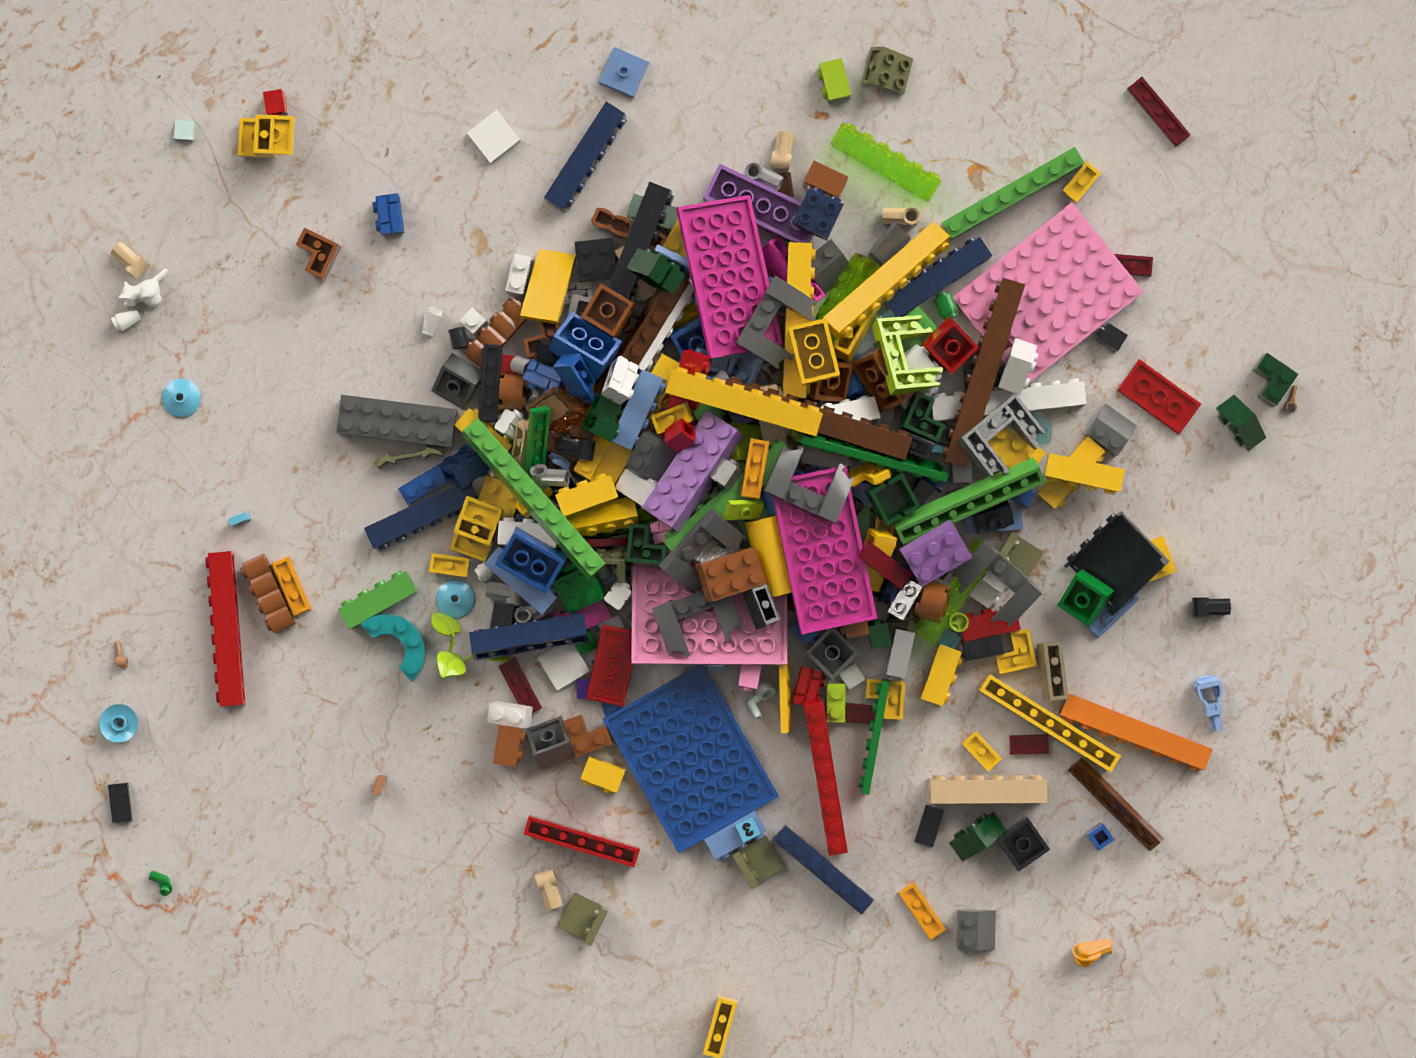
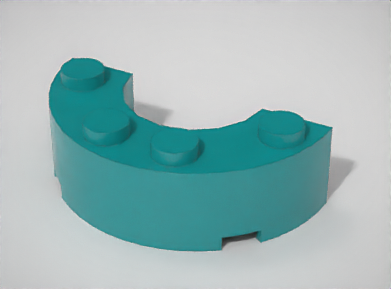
[361,614,426,682]

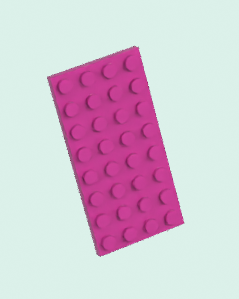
[676,195,783,359]
[772,466,877,634]

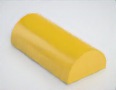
[745,515,792,597]

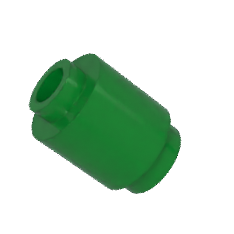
[934,291,959,321]

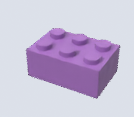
[899,520,972,587]

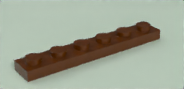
[1068,757,1164,851]

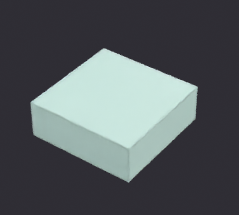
[174,120,195,141]

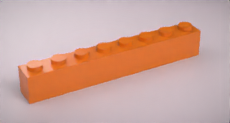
[1059,693,1213,772]

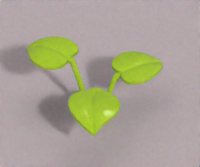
[431,613,511,679]

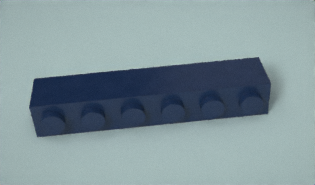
[544,101,627,212]
[884,237,993,317]
[364,484,478,551]
[469,613,589,661]
[772,824,874,915]

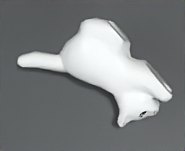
[118,269,168,307]

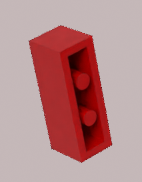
[961,606,1021,642]

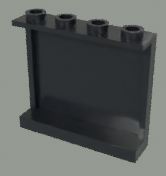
[1064,511,1170,616]

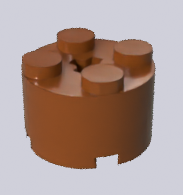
[498,373,528,413]
[915,581,952,624]

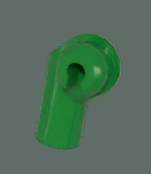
[149,870,172,896]

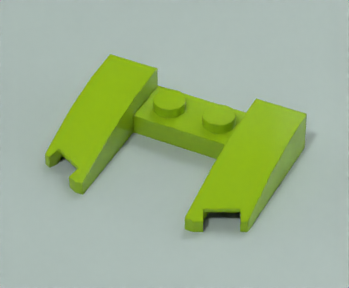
[871,315,943,395]

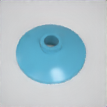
[162,379,201,417]
[436,580,475,618]
[99,704,138,743]

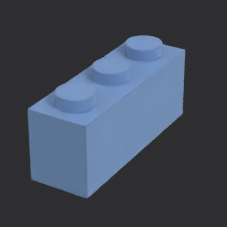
[704,810,766,860]

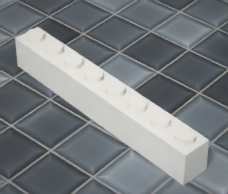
[931,379,1087,422]

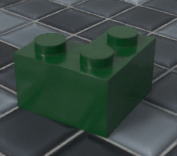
[1252,353,1299,407]
[898,392,945,443]
[581,393,622,442]
[1216,395,1266,451]
[626,523,667,569]
[949,812,1007,862]

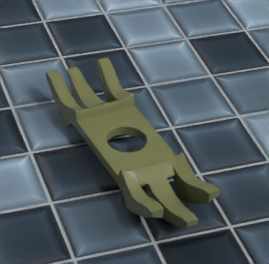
[373,445,446,469]

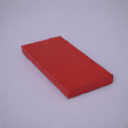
[1117,359,1201,435]
[586,624,633,707]

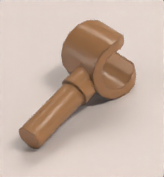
[1284,385,1297,412]
[114,641,128,668]

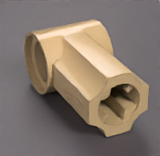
[770,131,794,171]
[882,207,920,227]
[110,242,150,279]
[535,869,563,910]

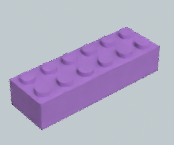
[703,164,814,243]
[641,411,743,533]

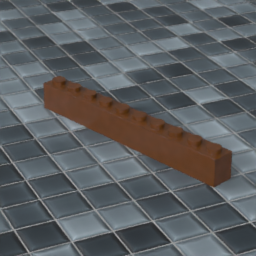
[942,277,1025,469]
[567,278,690,440]
[725,376,912,460]

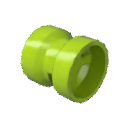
[948,613,969,632]

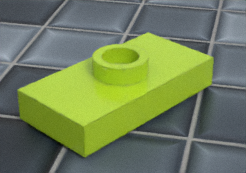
[723,499,765,520]

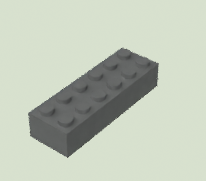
[336,395,457,448]

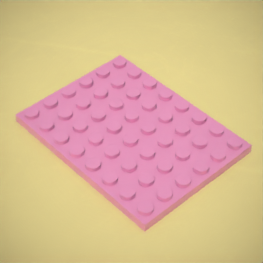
[953,203,1144,382]
[632,549,787,665]

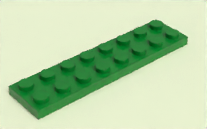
[795,430,949,482]

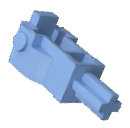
[1193,675,1223,732]

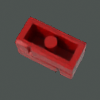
[791,665,826,706]

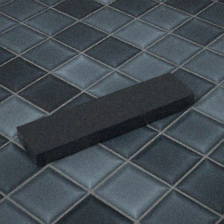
[478,344,503,422]

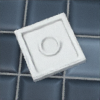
[467,110,521,163]
[538,645,590,691]

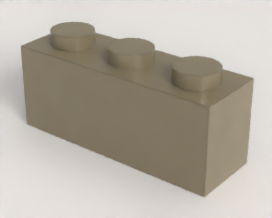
[1036,641,1069,701]

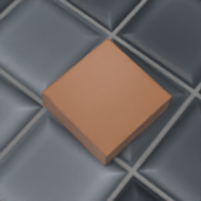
[372,774,387,796]

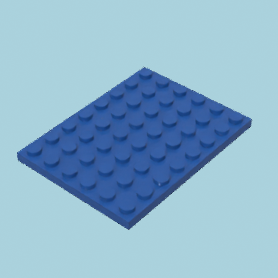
[603,665,779,854]

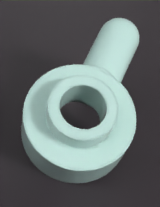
[748,682,776,720]

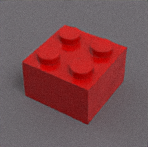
[921,317,979,374]

